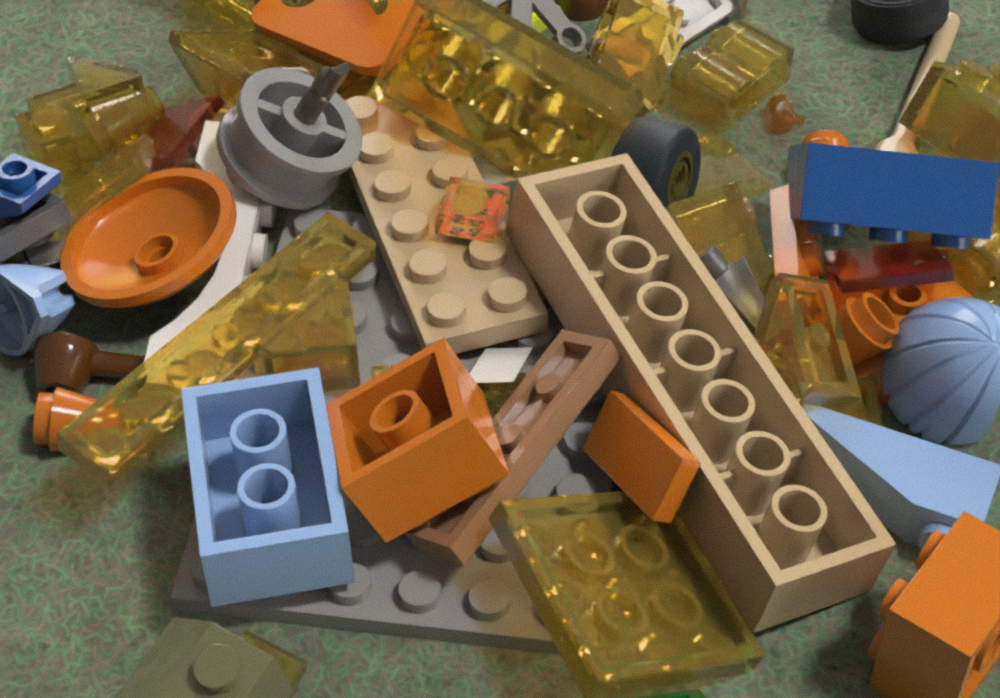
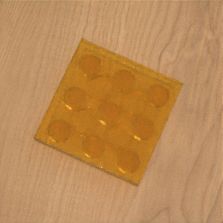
[488,491,766,698]

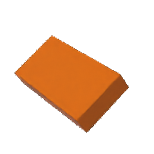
[582,390,701,523]

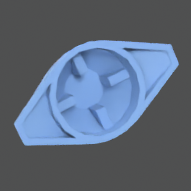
[0,264,76,356]

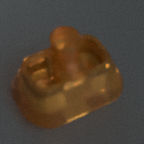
[765,92,805,135]

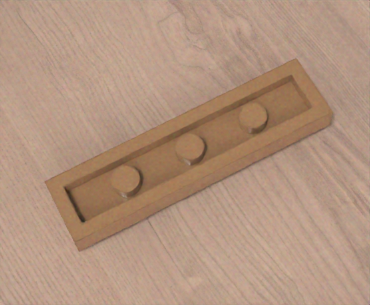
[405,330,621,566]

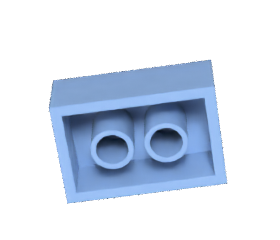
[181,367,355,607]

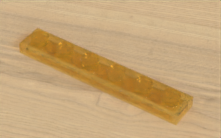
[57,212,376,486]

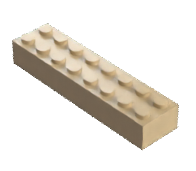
[505,153,897,633]

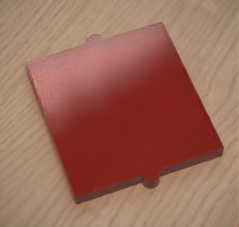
[105,94,225,179]
[824,240,954,293]

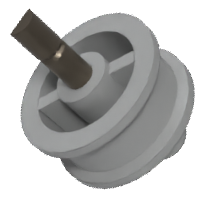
[216,62,362,210]

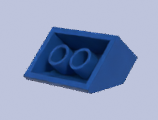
[788,143,1000,250]

